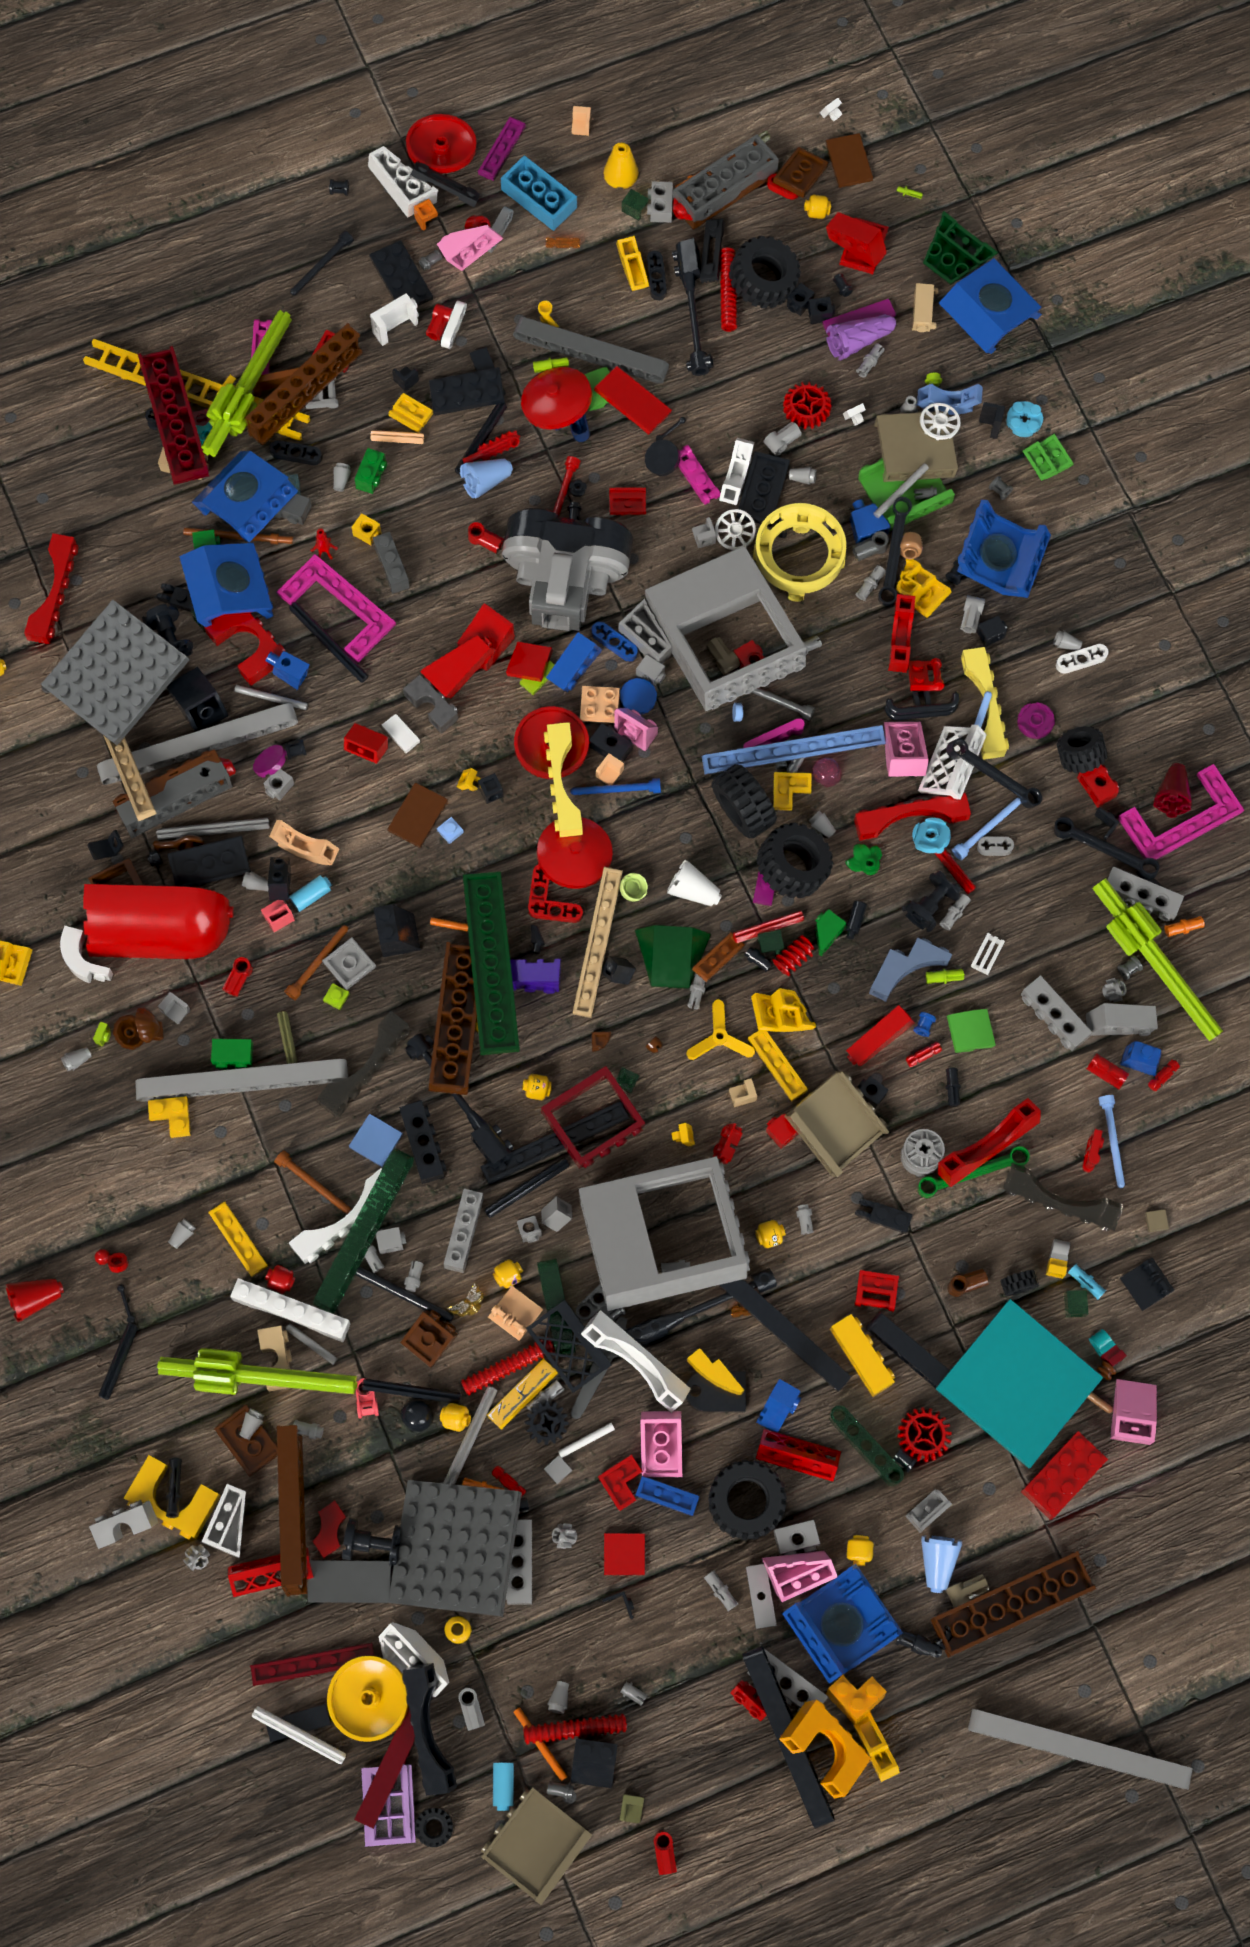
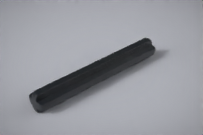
[98,1323,138,1400]

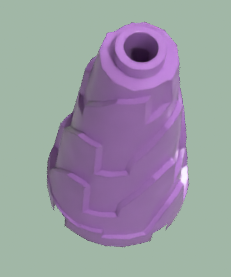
[826,314,896,360]

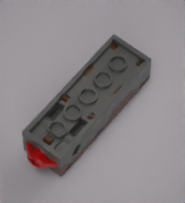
[672,135,779,230]
[112,749,236,839]

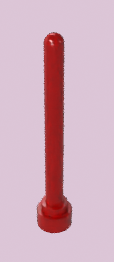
[553,456,581,515]

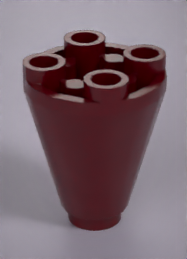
[1153,763,1192,818]

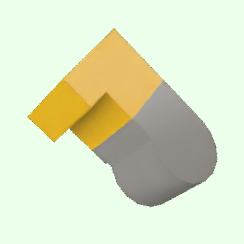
[1045,1239,1070,1279]

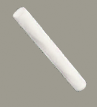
[558,1423,615,1458]

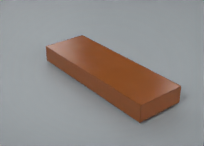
[692,932,745,982]

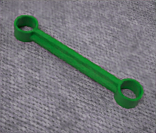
[917,1146,1030,1198]

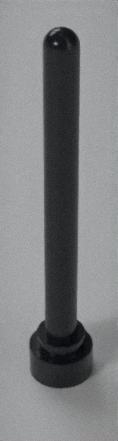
[290,230,354,296]

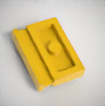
[388,393,433,433]

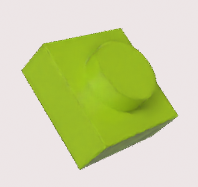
[323,983,350,1010]
[93,1022,111,1047]

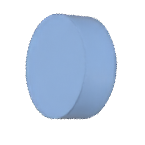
[732,703,743,722]

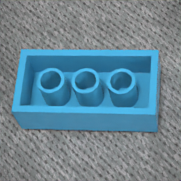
[501,155,577,231]

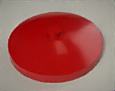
[406,114,476,173]
[521,367,592,429]
[514,706,589,779]
[537,817,613,889]

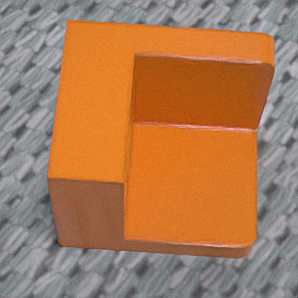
[414,199,438,231]

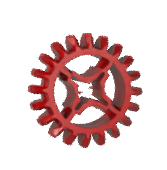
[783,381,832,429]
[897,1407,952,1462]

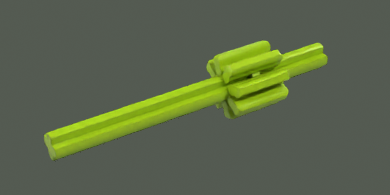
[201,310,292,457]
[1092,878,1223,1041]
[157,1348,357,1395]

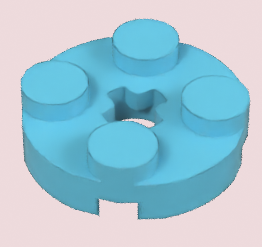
[1006,401,1043,437]
[912,818,951,854]

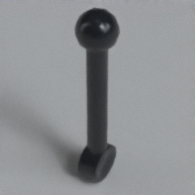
[656,417,686,441]
[117,1284,135,1324]

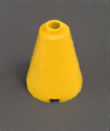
[604,142,639,189]

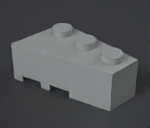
[619,599,672,664]
[1086,1003,1158,1036]

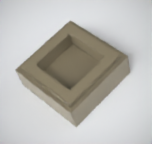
[1145,1210,1169,1232]

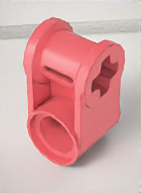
[355,1378,379,1419]

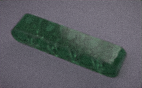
[537,1258,576,1355]
[829,1405,904,1486]

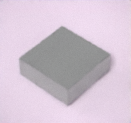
[544,1455,572,1485]

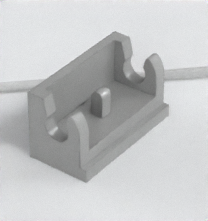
[905,1489,952,1533]

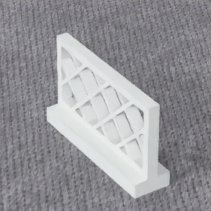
[918,725,987,799]

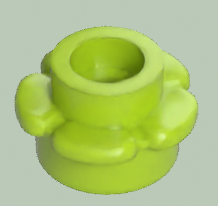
[925,373,943,387]

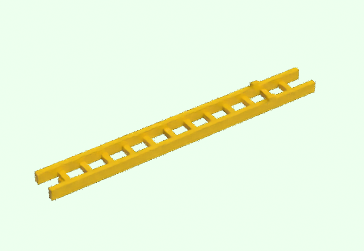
[83,339,310,441]

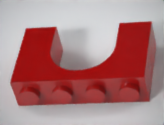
[204,612,286,686]

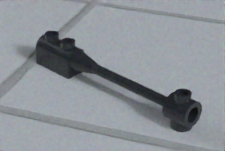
[672,238,714,376]
[404,1033,514,1169]
[624,1268,777,1346]

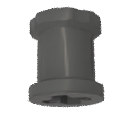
[989,476,1013,500]
[1117,956,1143,980]

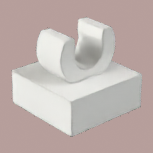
[820,98,842,121]
[843,404,866,426]

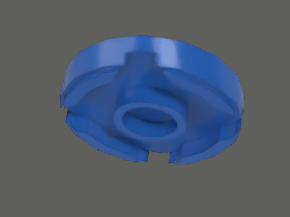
[620,678,657,715]

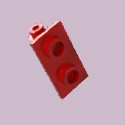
[1086,1053,1129,1090]
[713,1123,743,1165]
[730,1680,767,1722]

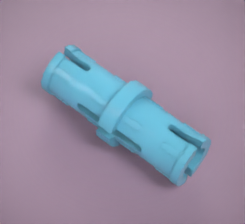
[1068,1264,1106,1300]

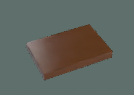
[825,133,873,188]
[773,147,829,198]
[387,783,448,848]
[214,1404,277,1477]

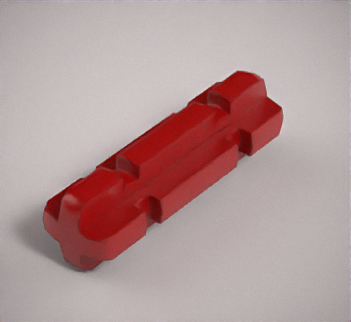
[906,1042,942,1067]
[1148,1059,1180,1091]
[491,1466,526,1498]

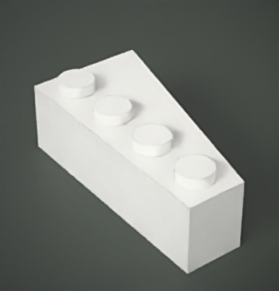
[368,146,438,218]

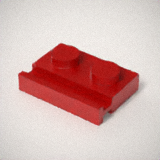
[609,488,646,515]

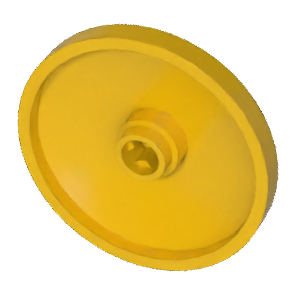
[327,1656,409,1742]

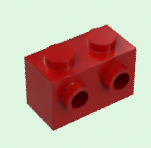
[344,723,388,764]

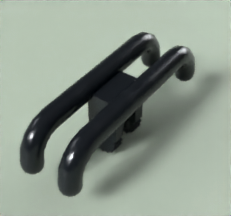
[884,691,960,720]

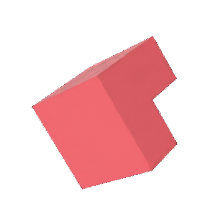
[261,900,295,932]

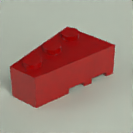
[826,212,887,268]

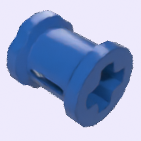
[913,1012,936,1037]

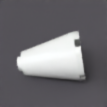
[667,860,722,906]

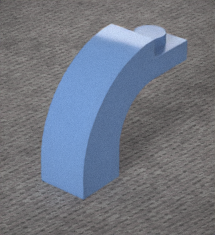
[917,384,983,415]

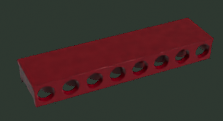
[138,346,209,485]

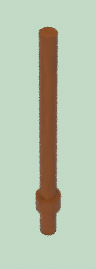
[183,528,294,545]

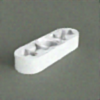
[441,301,467,349]
[1056,644,1108,674]

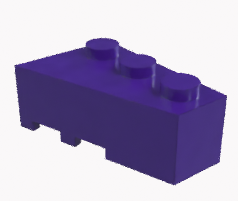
[510,959,561,994]

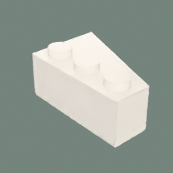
[202,1484,246,1558]

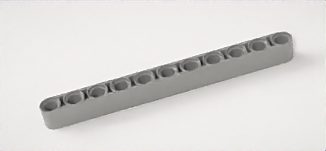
[97,703,298,785]
[135,1059,348,1102]
[968,1709,1193,1790]

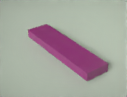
[478,117,525,181]
[823,299,896,337]

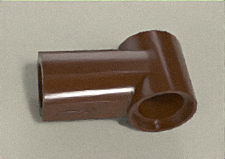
[947,1268,989,1297]

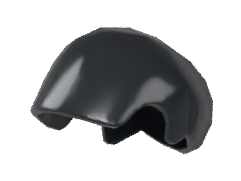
[401,1399,433,1432]

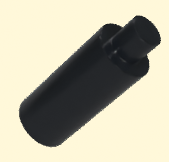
[845,901,867,939]

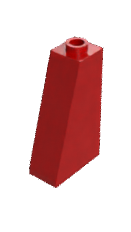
[420,635,496,699]
[846,1005,915,1066]

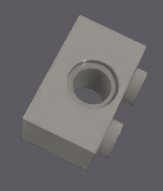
[773,1520,820,1556]

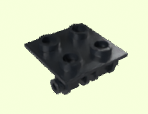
[1120,1258,1175,1311]

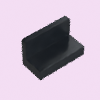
[979,402,1005,439]

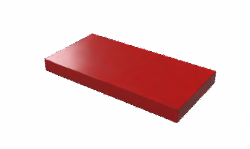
[594,366,672,435]

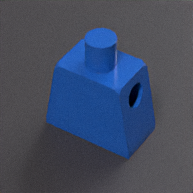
[850,499,890,544]
[265,651,310,690]
[1120,1041,1162,1077]

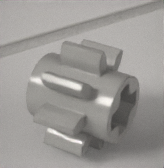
[1102,978,1127,1003]
[552,1523,577,1549]
[183,1544,210,1571]

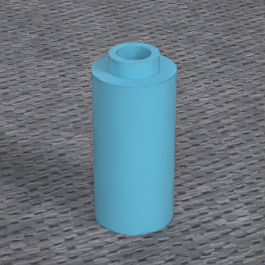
[289,875,332,912]
[493,1763,514,1811]

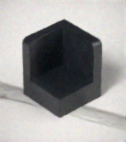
[392,366,419,392]
[601,956,636,985]

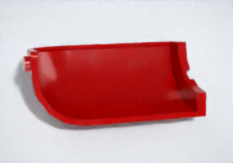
[83,884,234,959]

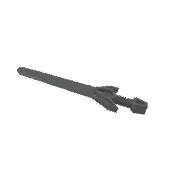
[571,1317,627,1419]

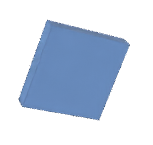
[349,1114,403,1167]

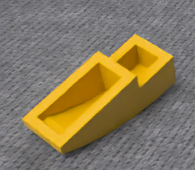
[616,236,649,291]
[687,1348,744,1395]
[852,1712,900,1782]

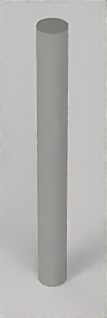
[873,463,929,518]
[234,684,308,710]

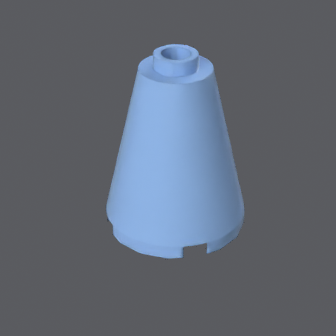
[460,459,513,498]
[921,1535,962,1593]

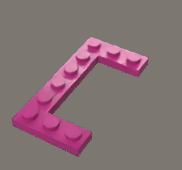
[277,554,396,663]
[1118,764,1244,860]

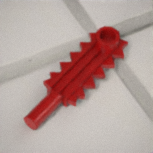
[463,430,520,464]

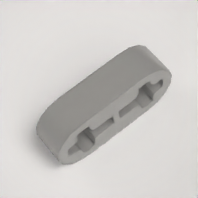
[977,837,1014,856]

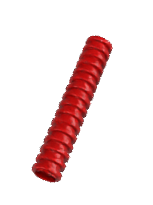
[720,247,737,332]
[461,1336,555,1396]
[523,1714,627,1745]

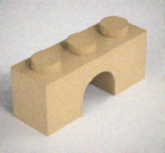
[257,1326,293,1392]

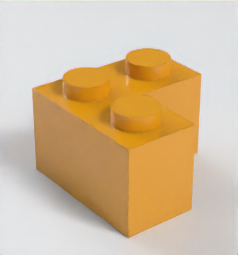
[826,1675,887,1725]

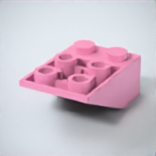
[1110,1379,1157,1445]

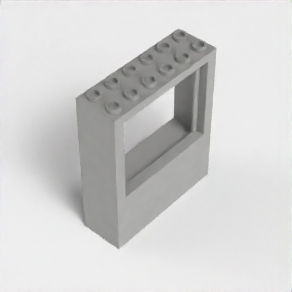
[645,546,806,711]
[579,1156,750,1311]

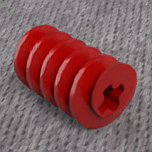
[772,935,814,977]

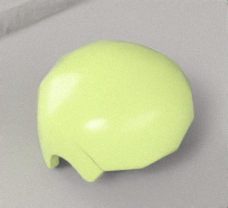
[619,873,648,902]

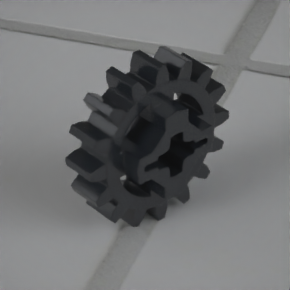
[524,1400,569,1445]

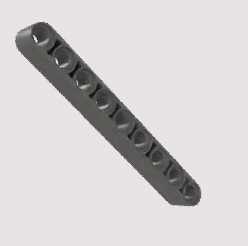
[513,317,669,383]

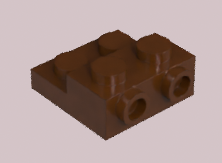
[400,1310,458,1367]

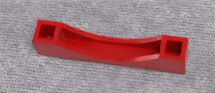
[24,533,78,644]
[854,793,971,841]
[938,1098,1041,1187]

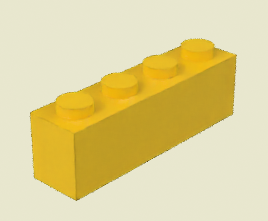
[830,1314,895,1397]

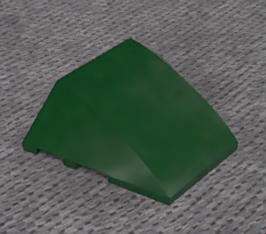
[923,211,998,285]
[635,925,711,989]

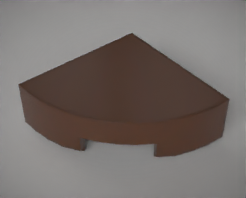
[592,1031,611,1052]

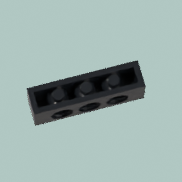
[399,1101,447,1184]

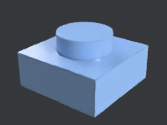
[437,817,464,844]

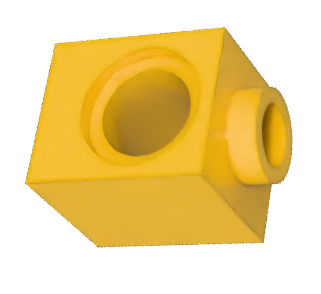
[352,513,382,546]

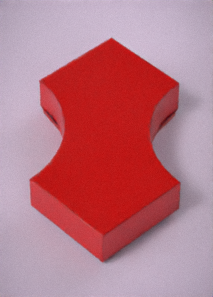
[313,1501,346,1558]

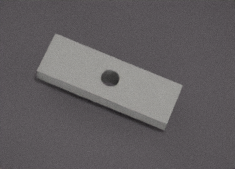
[746,1564,777,1629]

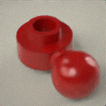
[95,1249,128,1273]

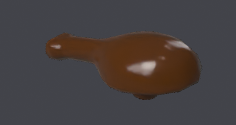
[153,835,205,850]

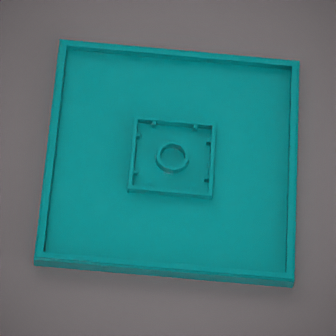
[936,1299,1103,1468]

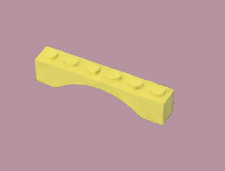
[961,647,1009,760]
[544,722,583,837]

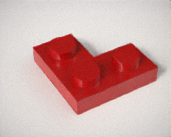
[598,1455,643,1511]

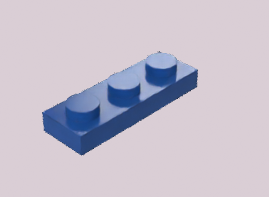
[635,1476,699,1516]

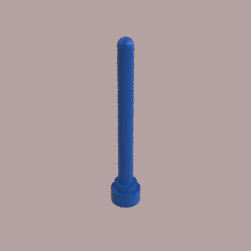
[570,778,661,795]

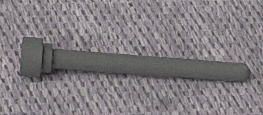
[751,688,815,721]

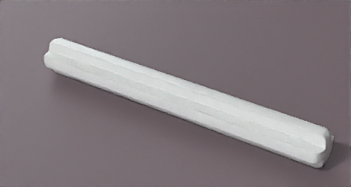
[252,1706,346,1764]

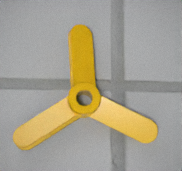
[686,999,755,1060]

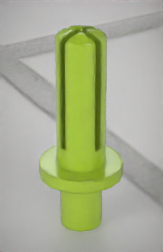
[897,186,923,199]

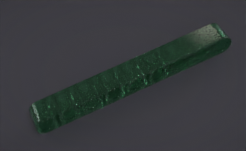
[313,1148,414,1314]

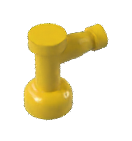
[538,301,559,328]

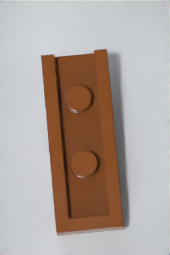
[253,368,298,396]

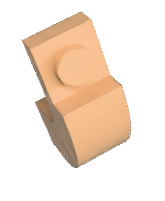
[269,820,339,865]

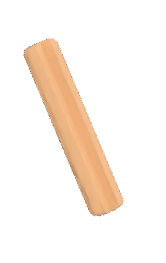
[370,430,424,444]

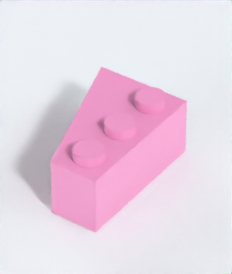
[762,1551,837,1602]

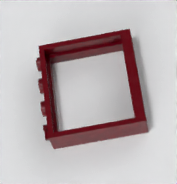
[541,1066,645,1169]

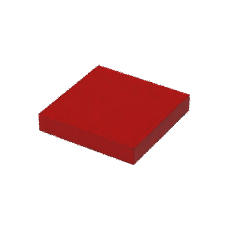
[506,642,553,682]
[604,1533,645,1576]

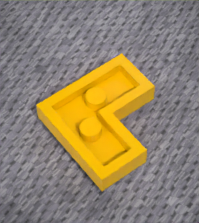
[773,772,812,811]
[148,1096,191,1138]

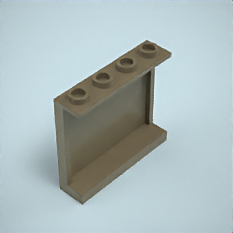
[874,410,958,482]
[785,1071,889,1177]
[481,1787,592,1905]

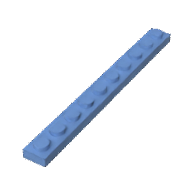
[701,725,886,774]

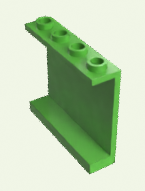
[858,458,955,532]

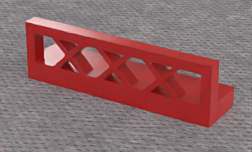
[756,1429,841,1482]
[228,1547,314,1597]

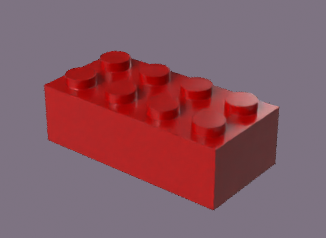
[1021,1431,1108,1520]

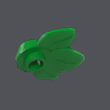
[845,844,882,875]

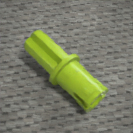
[533,357,569,373]
[925,969,964,984]

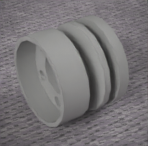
[901,1129,945,1176]

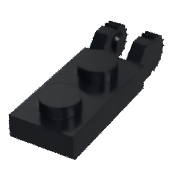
[156,583,195,613]
[855,1198,913,1234]

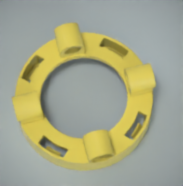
[753,503,846,602]

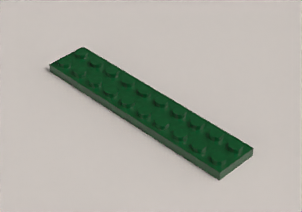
[463,872,520,1055]

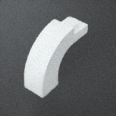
[719,438,755,505]
[60,926,113,983]

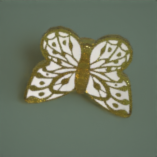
[447,1283,484,1317]

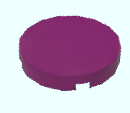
[1017,702,1055,739]
[253,745,287,778]

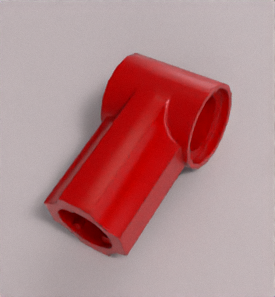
[426,303,453,341]
[468,522,504,554]
[222,957,253,997]
[653,1831,677,1875]

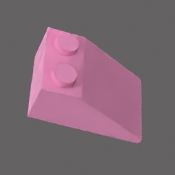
[437,225,503,271]
[614,708,658,751]
[884,722,928,777]
[641,1411,682,1477]

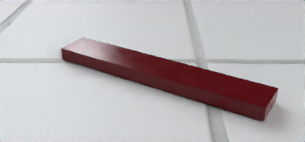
[250,1643,375,1686]
[354,1708,415,1829]

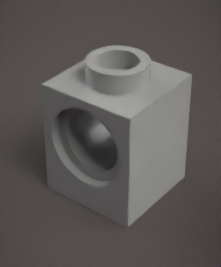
[636,654,666,687]
[263,769,294,800]
[376,1227,406,1254]

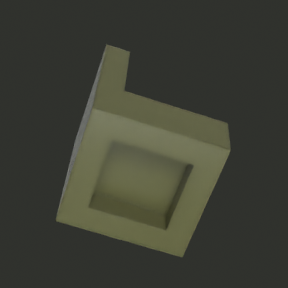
[620,1795,644,1823]

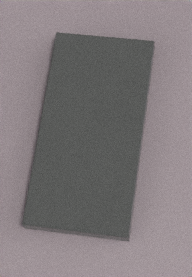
[308,1560,391,1603]

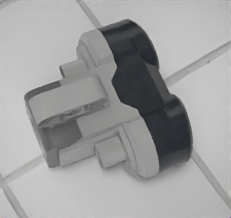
[502,508,633,631]

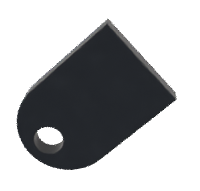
[686,1371,746,1413]

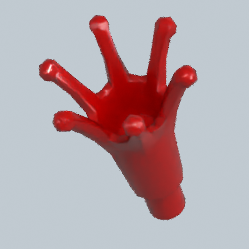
[311,529,338,560]

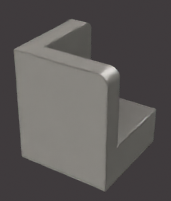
[692,517,716,548]
[158,992,190,1024]
[541,1196,572,1232]

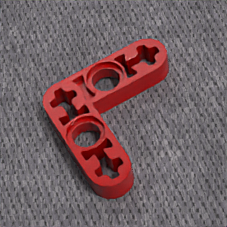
[528,864,583,923]

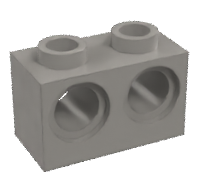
[647,181,673,223]

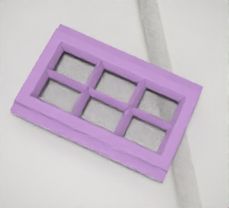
[362,1765,416,1847]

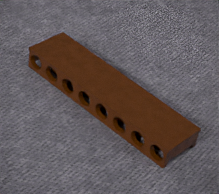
[245,323,363,445]
[429,942,477,1095]
[277,1425,308,1597]
[930,1551,1096,1658]

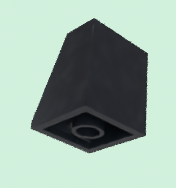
[167,666,229,732]
[373,904,421,958]
[571,1739,618,1788]

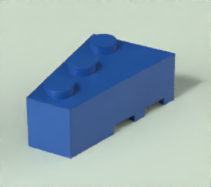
[546,632,603,693]
[756,1379,801,1433]

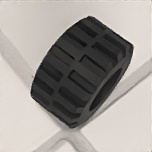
[1057,726,1108,773]

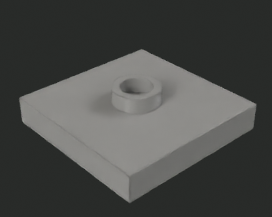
[322,937,376,990]

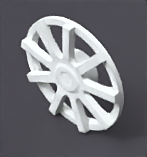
[920,403,960,440]
[715,509,756,551]

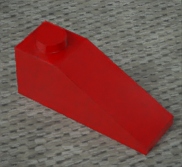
[766,1114,798,1149]

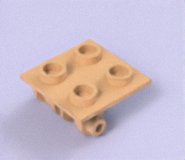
[580,686,620,723]
[488,1286,543,1341]

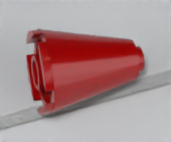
[6,1279,64,1322]

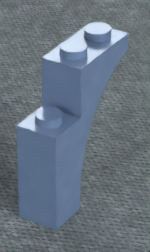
[869,938,952,1002]

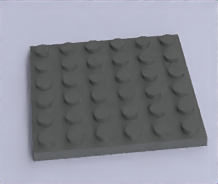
[41,600,190,746]
[389,1480,522,1617]

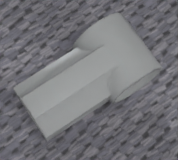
[763,422,801,456]
[960,595,985,634]
[458,1688,485,1731]

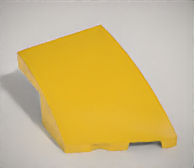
[896,559,951,618]
[0,941,33,986]
[751,988,816,1032]

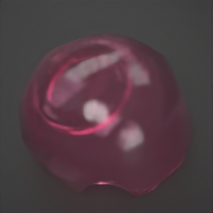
[812,757,842,787]

